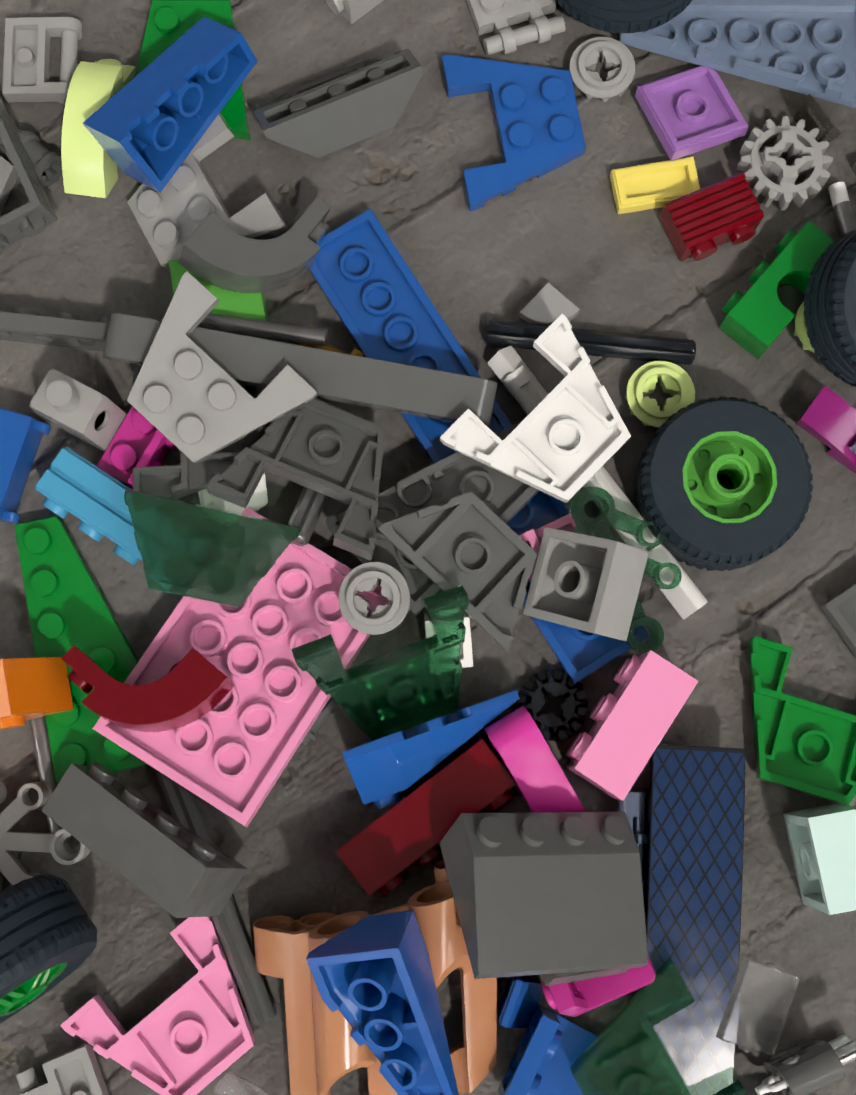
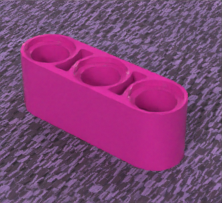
[485,706,586,813]

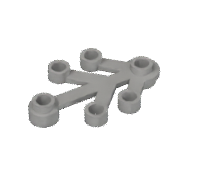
[0,781,91,891]

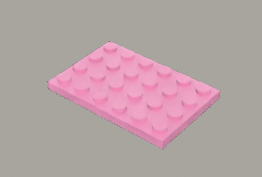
[92,507,392,827]

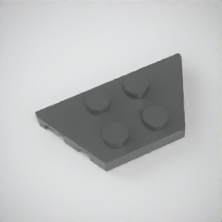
[377,491,538,649]

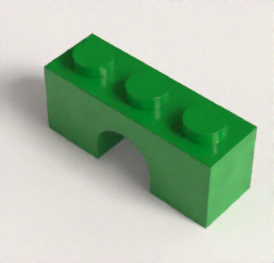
[719,221,834,360]

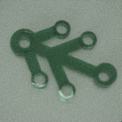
[570,487,682,653]

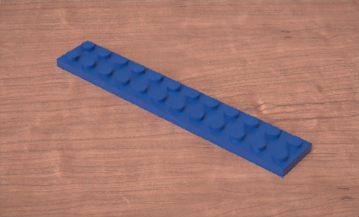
[309,208,649,684]

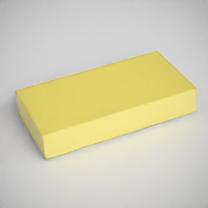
[610,156,700,214]

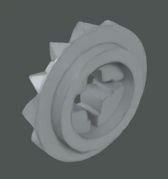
[569,37,635,102]
[339,562,411,635]

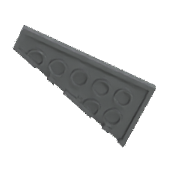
[321,417,540,616]

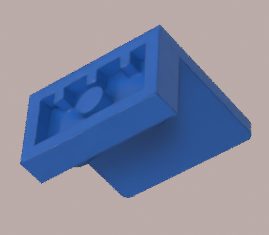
[498,1004,621,1095]

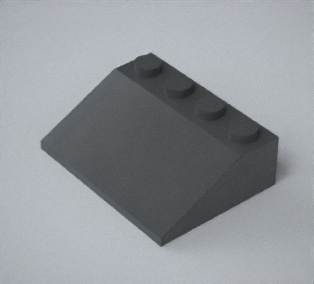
[440,812,648,979]

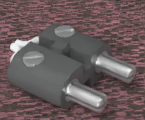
[755,1034,856,1095]

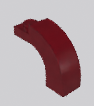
[61,645,234,732]

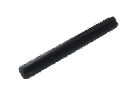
[485,320,696,365]

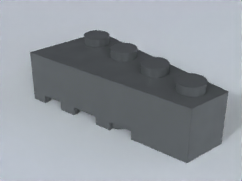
[41,762,248,918]

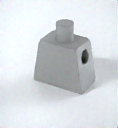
[29,368,127,452]

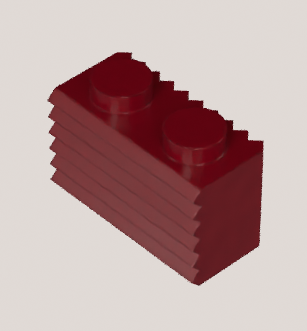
[659,172,764,261]

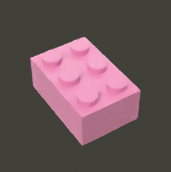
[565,650,698,801]

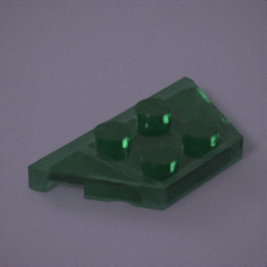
[124,489,300,607]

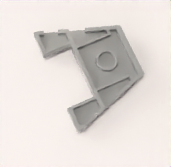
[127,112,289,271]
[127,271,319,463]

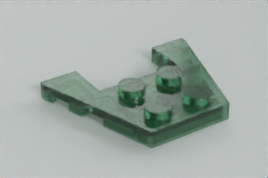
[291,585,469,741]
[570,959,748,1095]

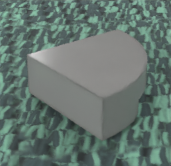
[519,282,580,325]

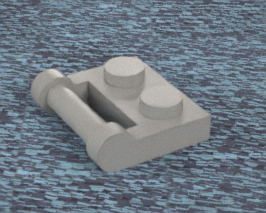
[2,17,83,105]

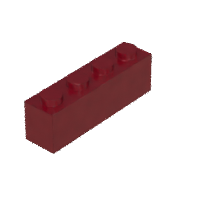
[336,739,515,897]

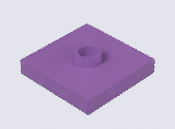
[635,66,749,161]

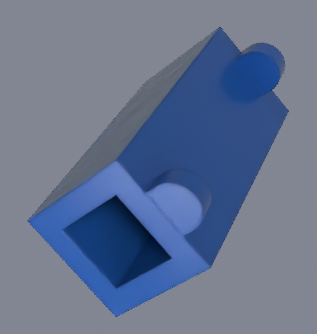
[0,408,51,524]

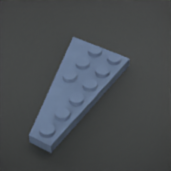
[619,0,856,109]

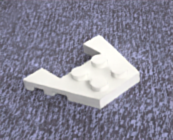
[440,314,631,503]

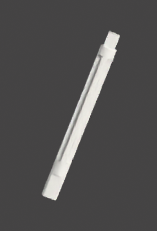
[488,346,708,620]

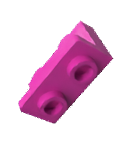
[96,406,177,488]

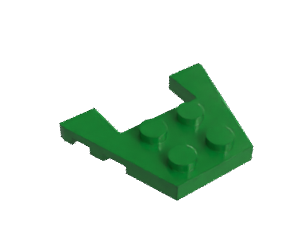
[748,636,856,805]

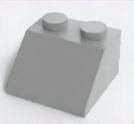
[523,527,649,641]

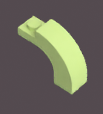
[61,59,136,198]

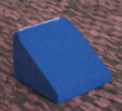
[497,976,543,1028]

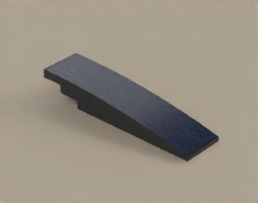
[636,744,746,1095]

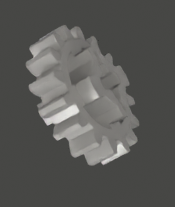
[737,116,833,210]

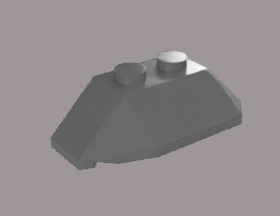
[253,48,424,158]

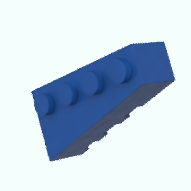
[83,17,258,193]

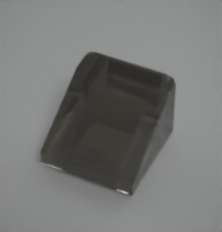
[793,94,841,142]

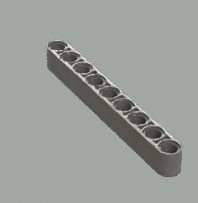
[103,313,498,427]

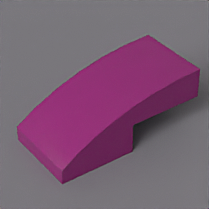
[796,386,856,474]

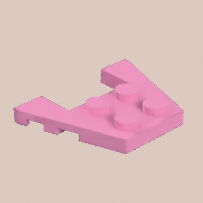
[60,916,256,1095]

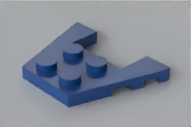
[442,54,586,211]

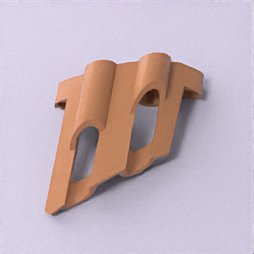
[253,860,497,1095]

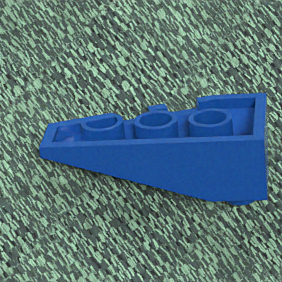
[342,690,519,809]
[306,910,459,1095]

